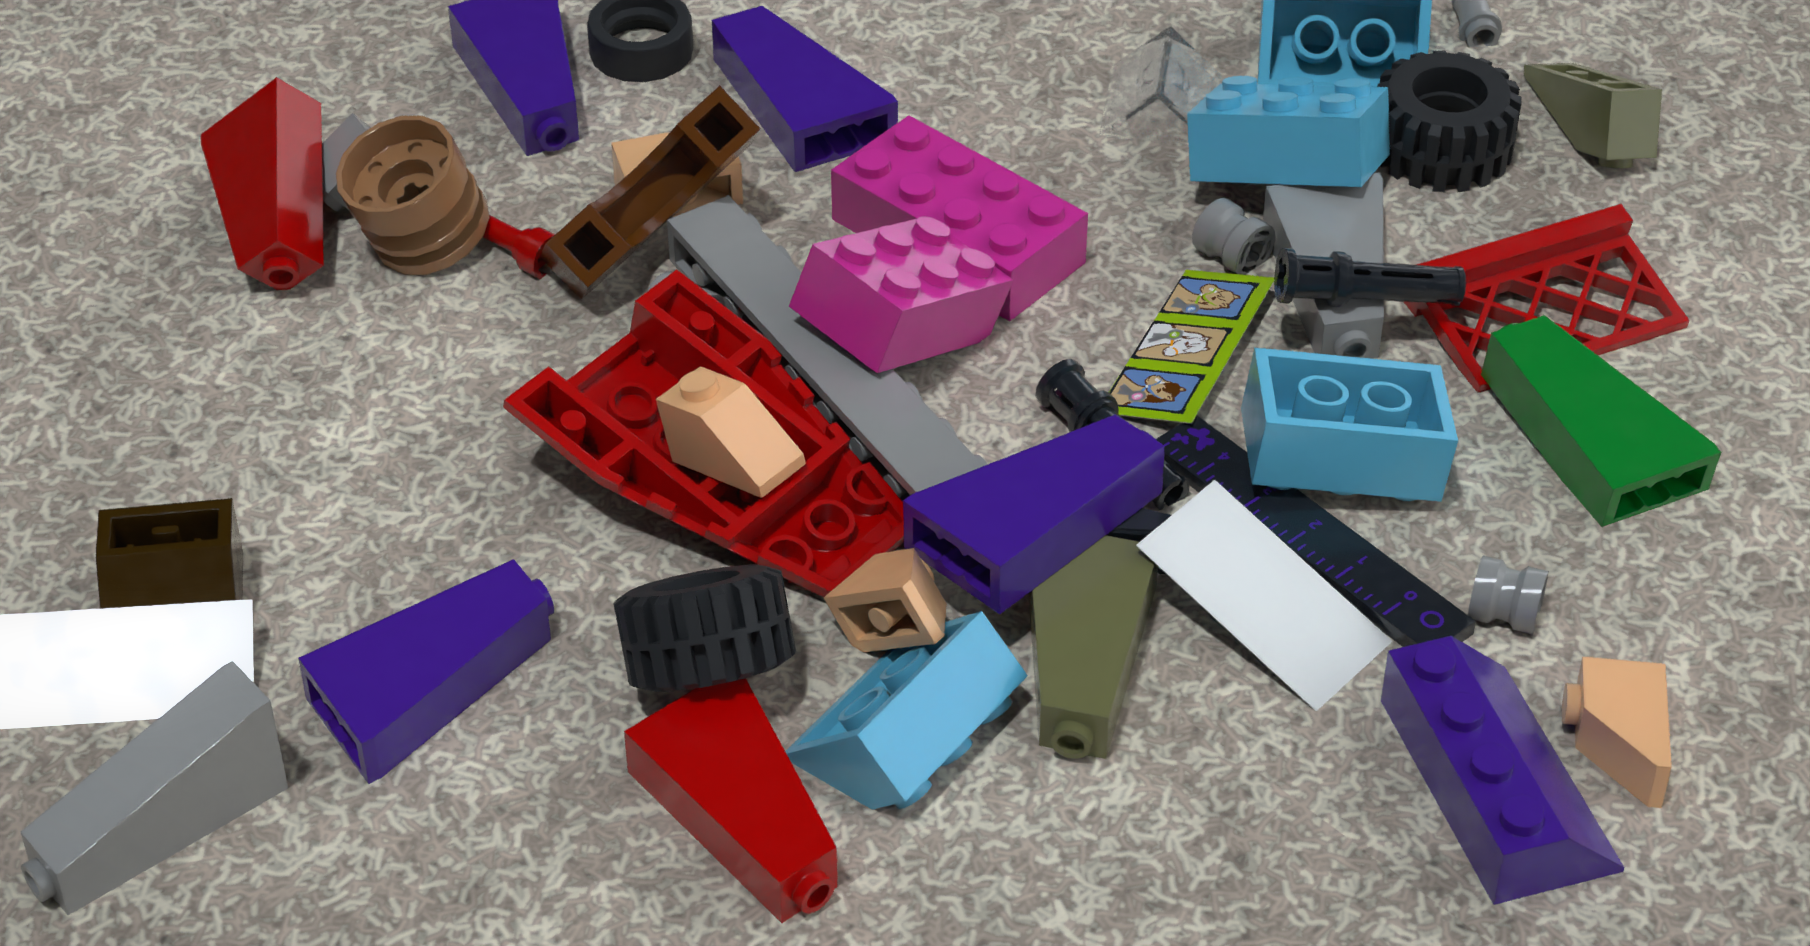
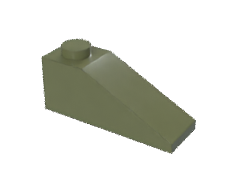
[1524,63,1662,168]

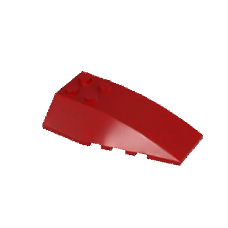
[503,269,904,598]

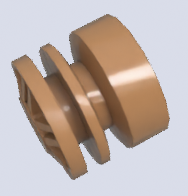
[336,116,489,275]

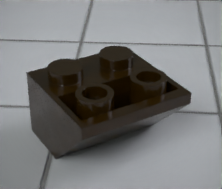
[96,498,243,609]

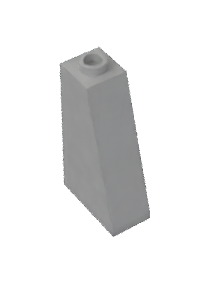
[1263,172,1384,359]
[21,661,288,915]

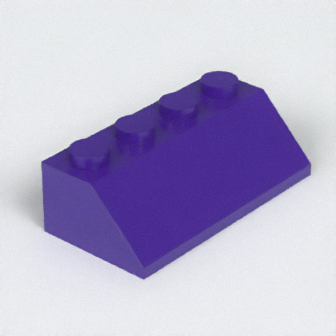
[1380,636,1625,905]

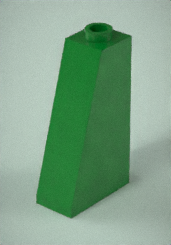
[1481,315,1722,527]

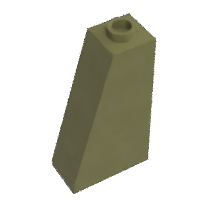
[1028,535,1158,759]

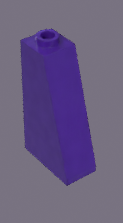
[448,0,579,156]
[711,6,898,172]
[903,414,1165,614]
[298,559,554,784]

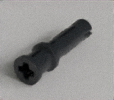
[1274,248,1466,307]
[1035,359,1190,510]

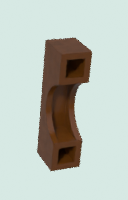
[540,85,761,299]

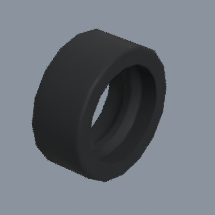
[587,0,693,83]

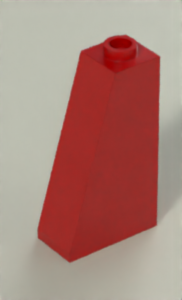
[201,77,324,290]
[624,678,838,923]

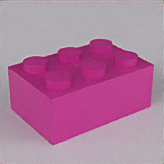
[789,216,1014,373]

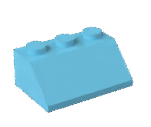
[1258,0,1432,87]
[785,611,1028,810]

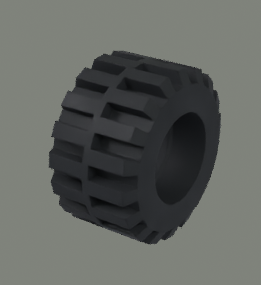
[1377,50,1522,193]
[613,565,796,691]

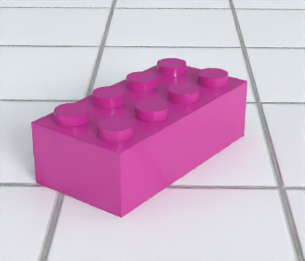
[831,115,1088,321]

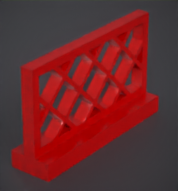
[1403,204,1690,393]

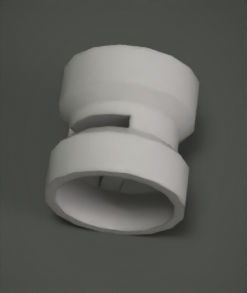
[1192,198,1275,275]
[1468,555,1549,634]

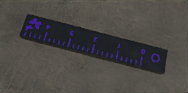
[1156,415,1476,647]

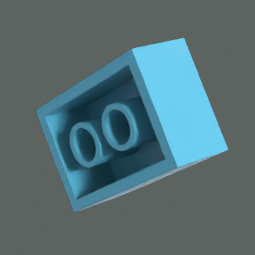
[1187,76,1390,187]
[1241,347,1458,502]

